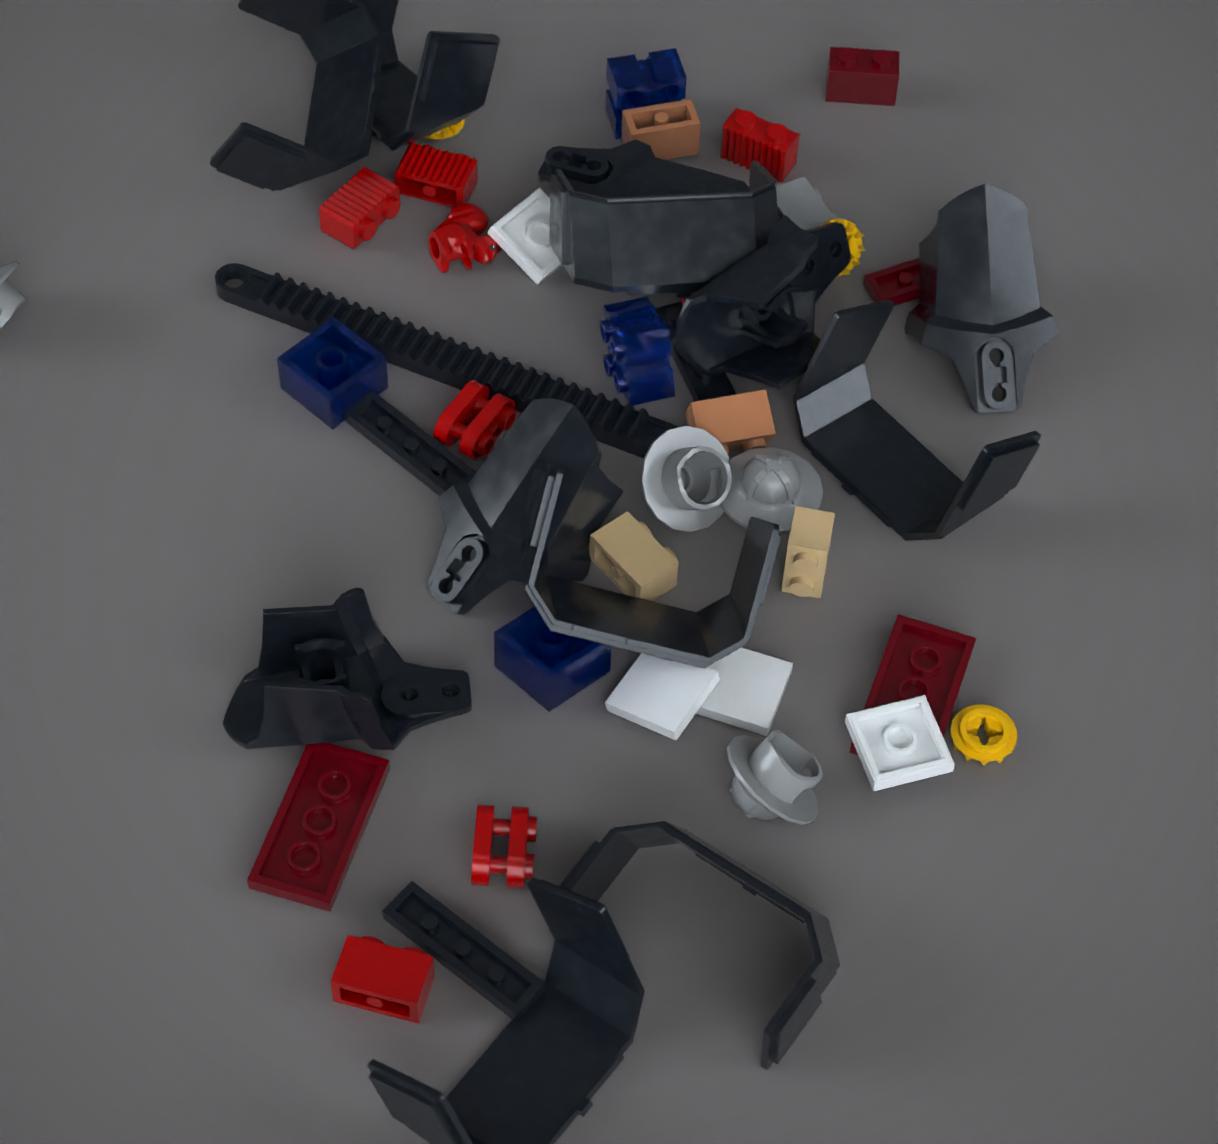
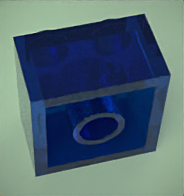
[277,317,389,430]
[494,606,612,712]

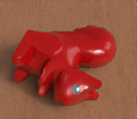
[428,203,501,274]

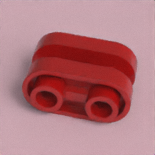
[433,380,517,460]
[471,804,537,888]

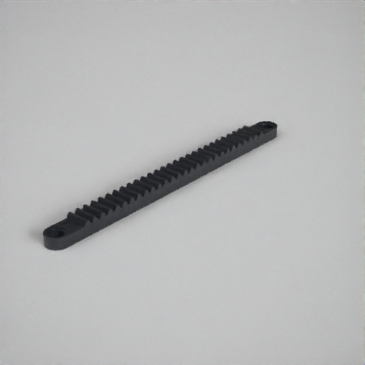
[215,263,679,459]

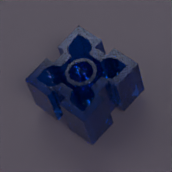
[606,48,687,139]
[599,296,675,406]

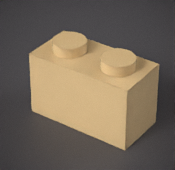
[781,506,835,599]
[589,511,679,601]

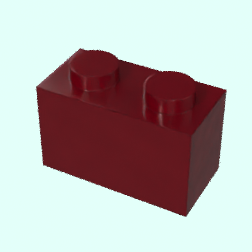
[825,47,900,106]

